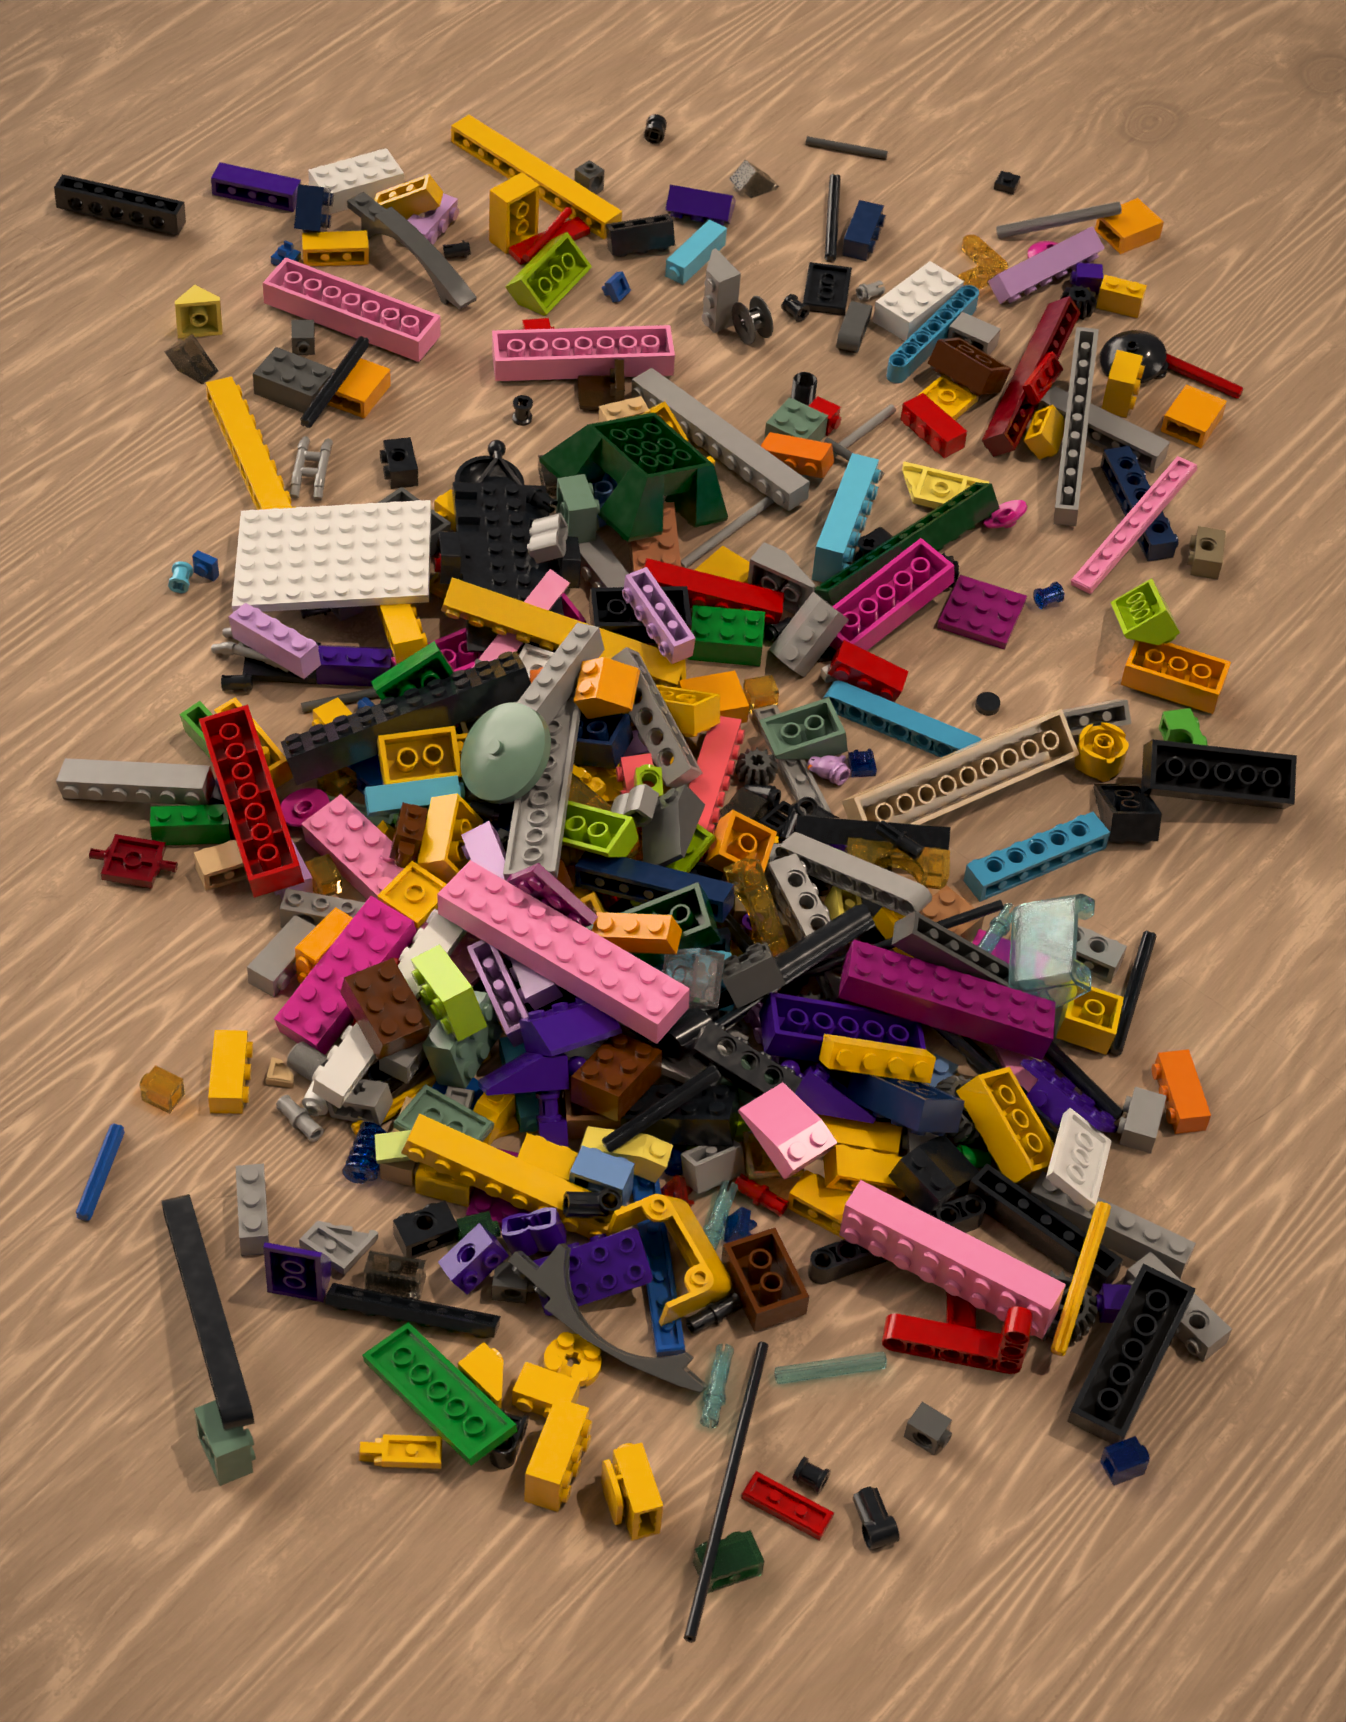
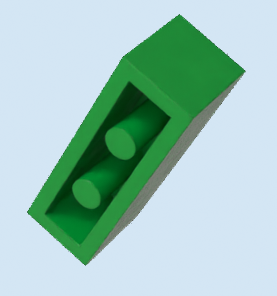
[150,804,230,846]

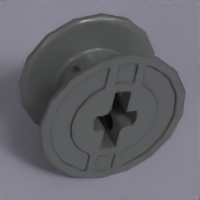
[732,296,773,345]

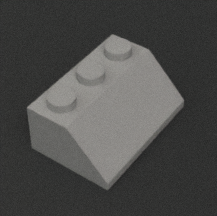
[702,248,741,333]
[769,592,849,677]

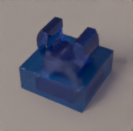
[847,749,877,778]
[724,1207,757,1243]

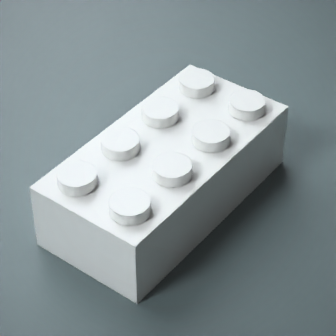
[308,148,404,215]
[873,261,964,341]

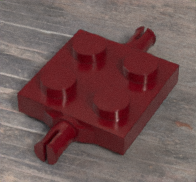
[89,834,178,888]

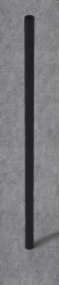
[720,900,1004,1009]
[684,1342,769,1642]

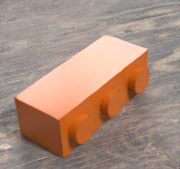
[761,432,834,479]
[1152,1049,1211,1134]

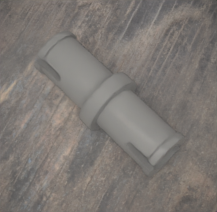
[276,1095,324,1142]

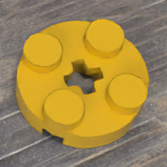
[544,1332,602,1387]

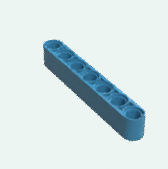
[886,285,979,383]
[823,681,982,757]

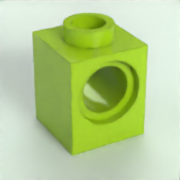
[634,764,664,797]

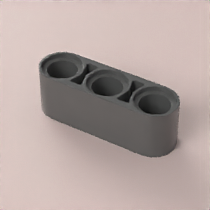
[836,301,873,353]

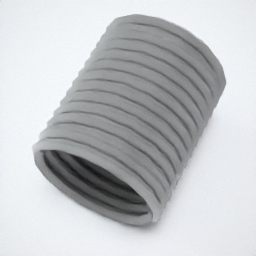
[287,1041,329,1082]

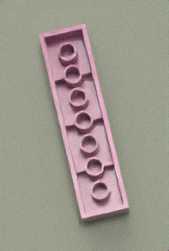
[263,257,441,362]
[492,325,675,381]
[839,1180,1066,1339]

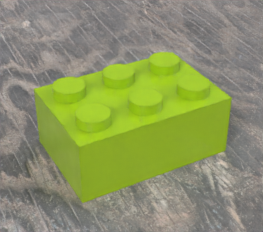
[411,944,487,1042]

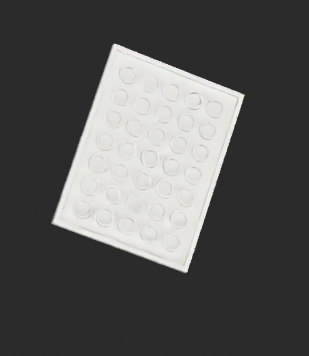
[232,500,431,612]

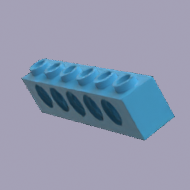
[963,812,1110,902]

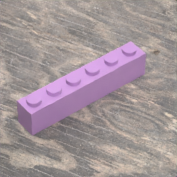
[988,226,1105,304]

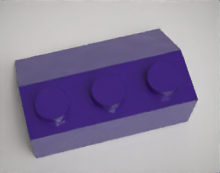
[665,184,736,226]
[316,645,394,687]
[519,997,622,1057]

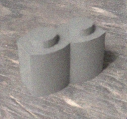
[527,513,568,563]
[611,784,659,827]

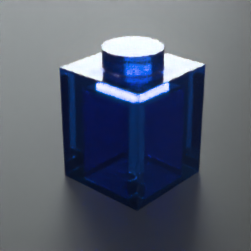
[1100,1436,1150,1486]

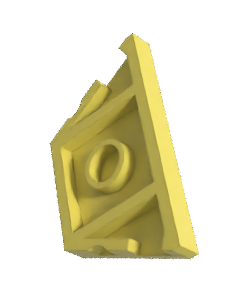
[902,462,989,509]

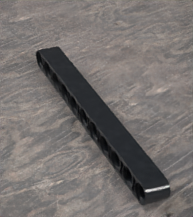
[161,1194,255,1431]

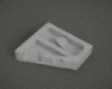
[299,1221,378,1275]

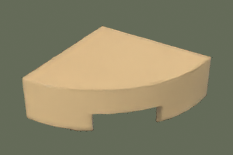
[266,1057,294,1088]

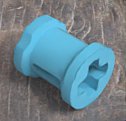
[168,561,193,594]

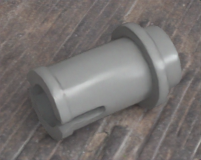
[856,280,885,301]

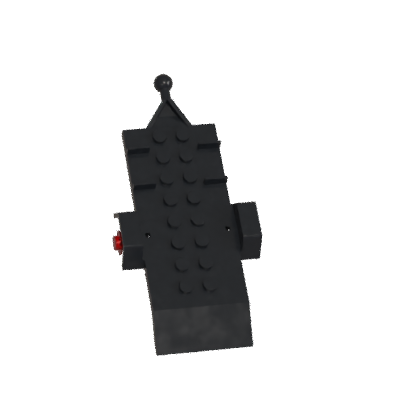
[434,440,581,654]

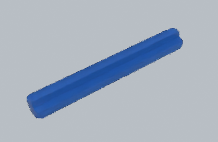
[76,1123,125,1221]

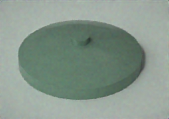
[460,702,551,804]

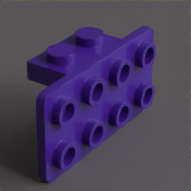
[1020,1058,1118,1133]
[534,1228,653,1316]

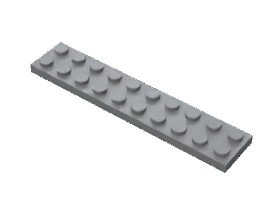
[503,690,581,881]

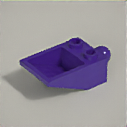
[478,1052,586,1096]
[780,1060,876,1124]

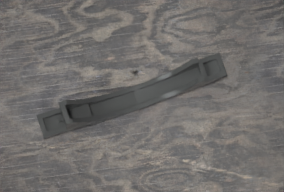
[347,192,477,310]
[508,1243,708,1392]

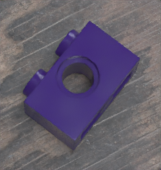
[438,1223,509,1295]

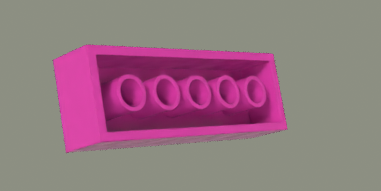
[829,538,954,651]
[274,896,417,1055]

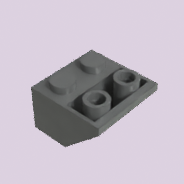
[719,942,786,1009]

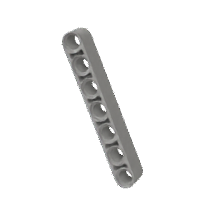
[775,832,932,916]

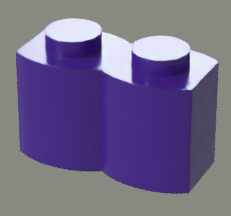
[502,1207,566,1256]

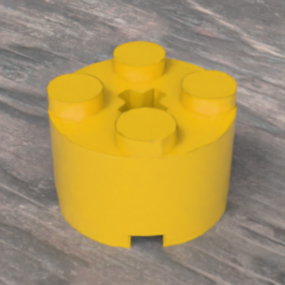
[1075,723,1129,782]

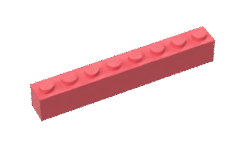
[689,716,745,862]

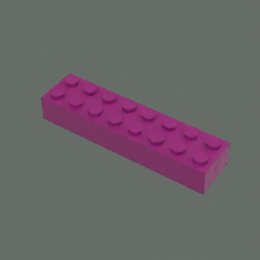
[838,939,1056,1060]

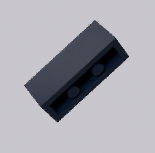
[842,200,886,261]

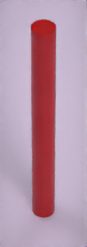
[522,207,573,262]

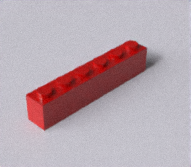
[642,558,784,627]

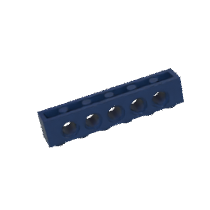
[1100,446,1179,562]

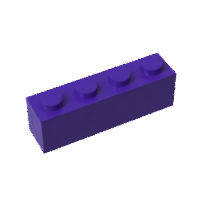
[211,162,301,212]

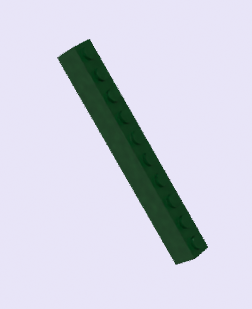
[814,482,1000,606]

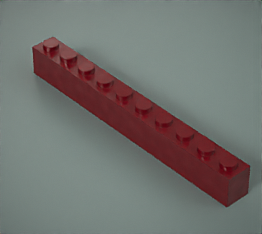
[982,296,1081,457]

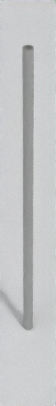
[681,404,896,568]

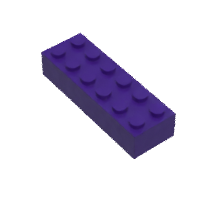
[759,992,926,1063]

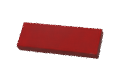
[1022,351,1063,405]
[741,1471,834,1541]

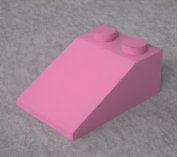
[738,1082,837,1180]

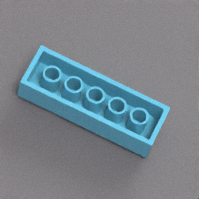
[812,453,881,583]

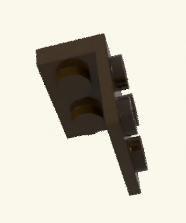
[578,359,625,410]

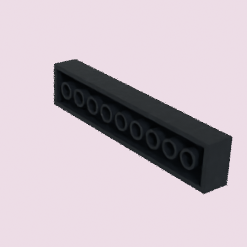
[281,651,531,786]

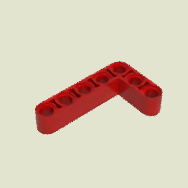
[882,1306,1033,1374]

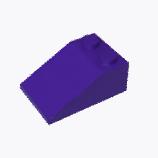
[263,1242,332,1302]

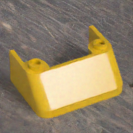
[607,1194,732,1326]

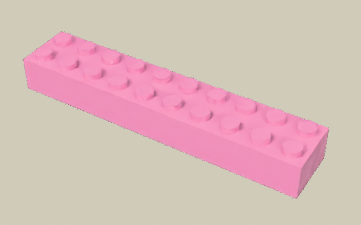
[301,794,505,987]
[437,860,690,1044]

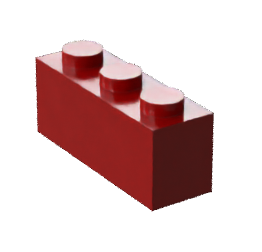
[900,393,968,458]
[827,640,909,703]

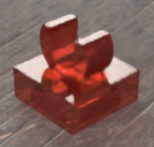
[661,1175,695,1207]

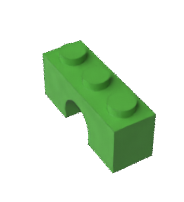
[1159,708,1207,745]

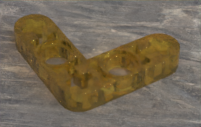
[957,235,1008,290]

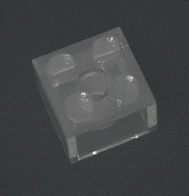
[662,948,725,1010]

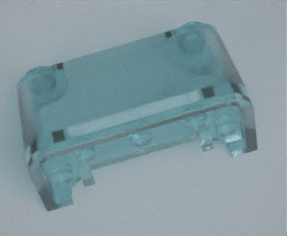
[1008,894,1095,1009]

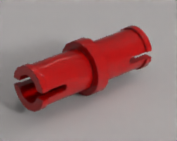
[733,1173,789,1217]

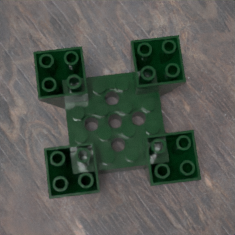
[539,413,728,542]

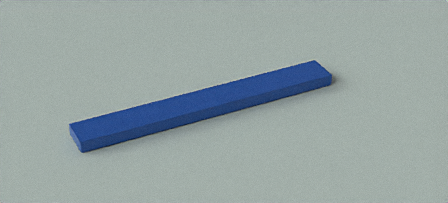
[632,1174,686,1357]

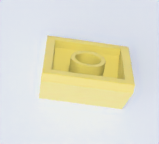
[174,285,223,339]

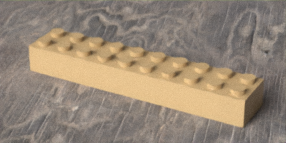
[841,708,1079,848]

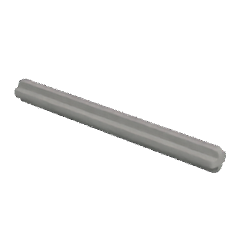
[996,202,1122,238]

